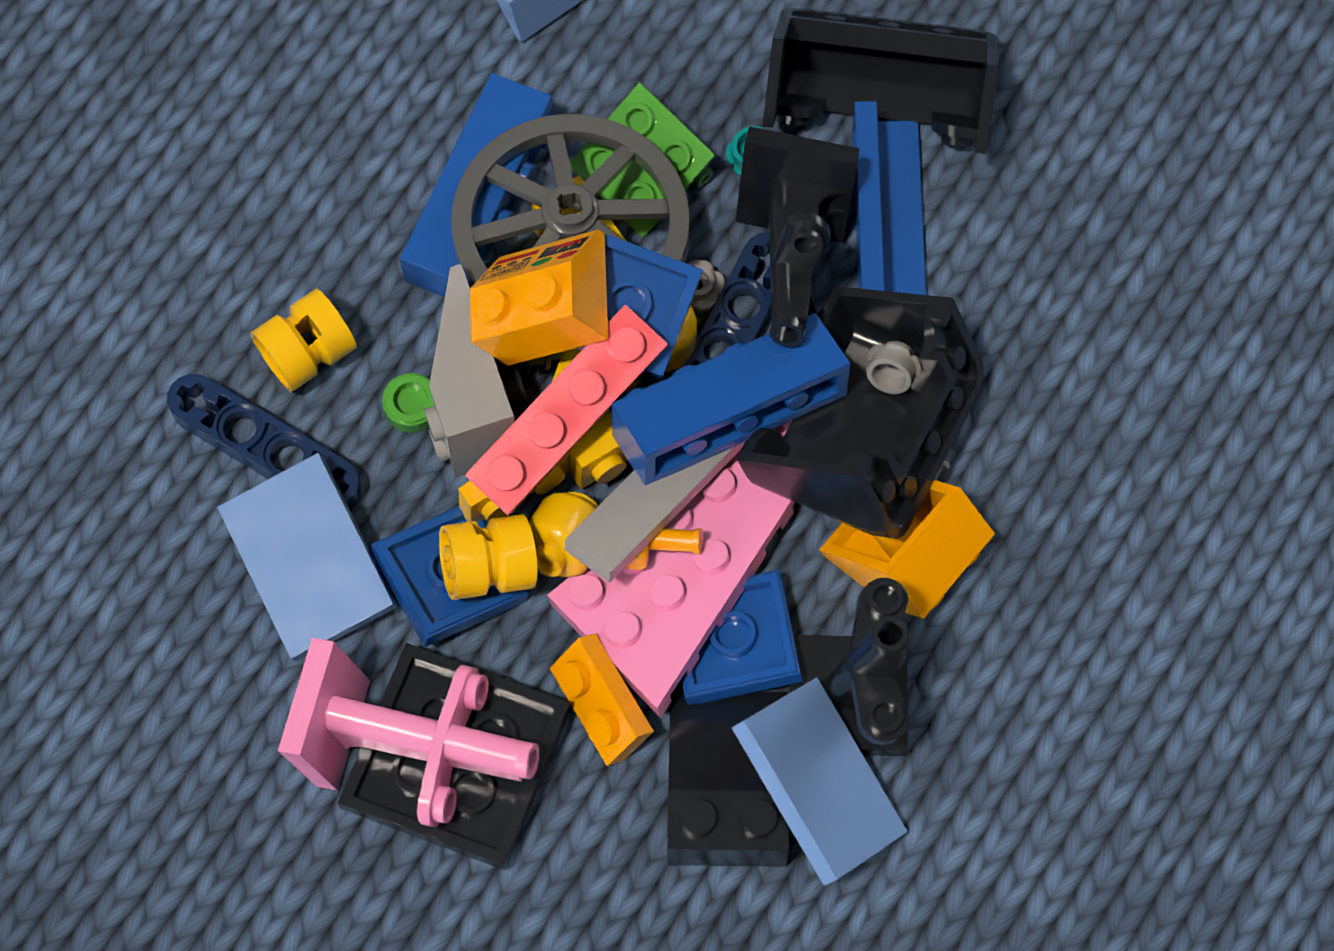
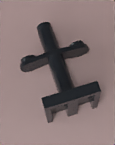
[735,126,860,347]
[789,578,909,756]

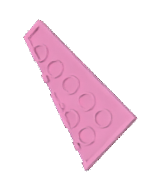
[547,421,795,718]

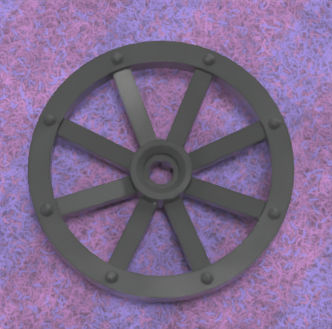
[451,114,689,287]

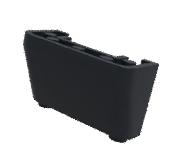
[737,286,984,539]

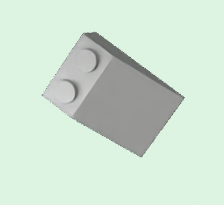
[424,264,515,478]

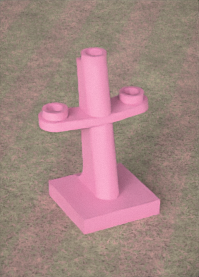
[278,638,539,827]

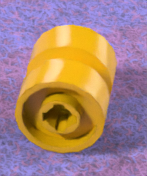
[250,288,357,393]
[439,514,538,600]

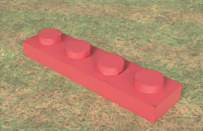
[465,304,668,516]

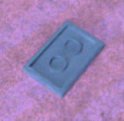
[217,453,398,661]
[732,677,908,886]

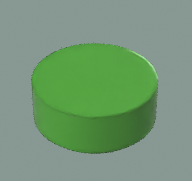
[382,373,434,433]

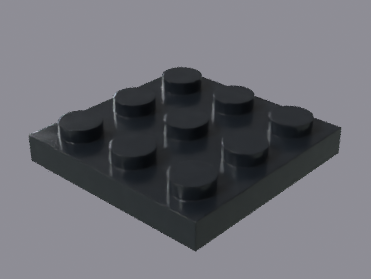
[338,643,570,870]

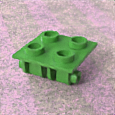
[570,82,717,238]

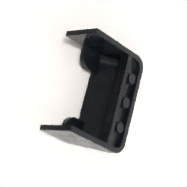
[762,8,999,154]

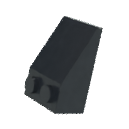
[667,690,789,867]

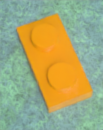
[550,633,654,766]

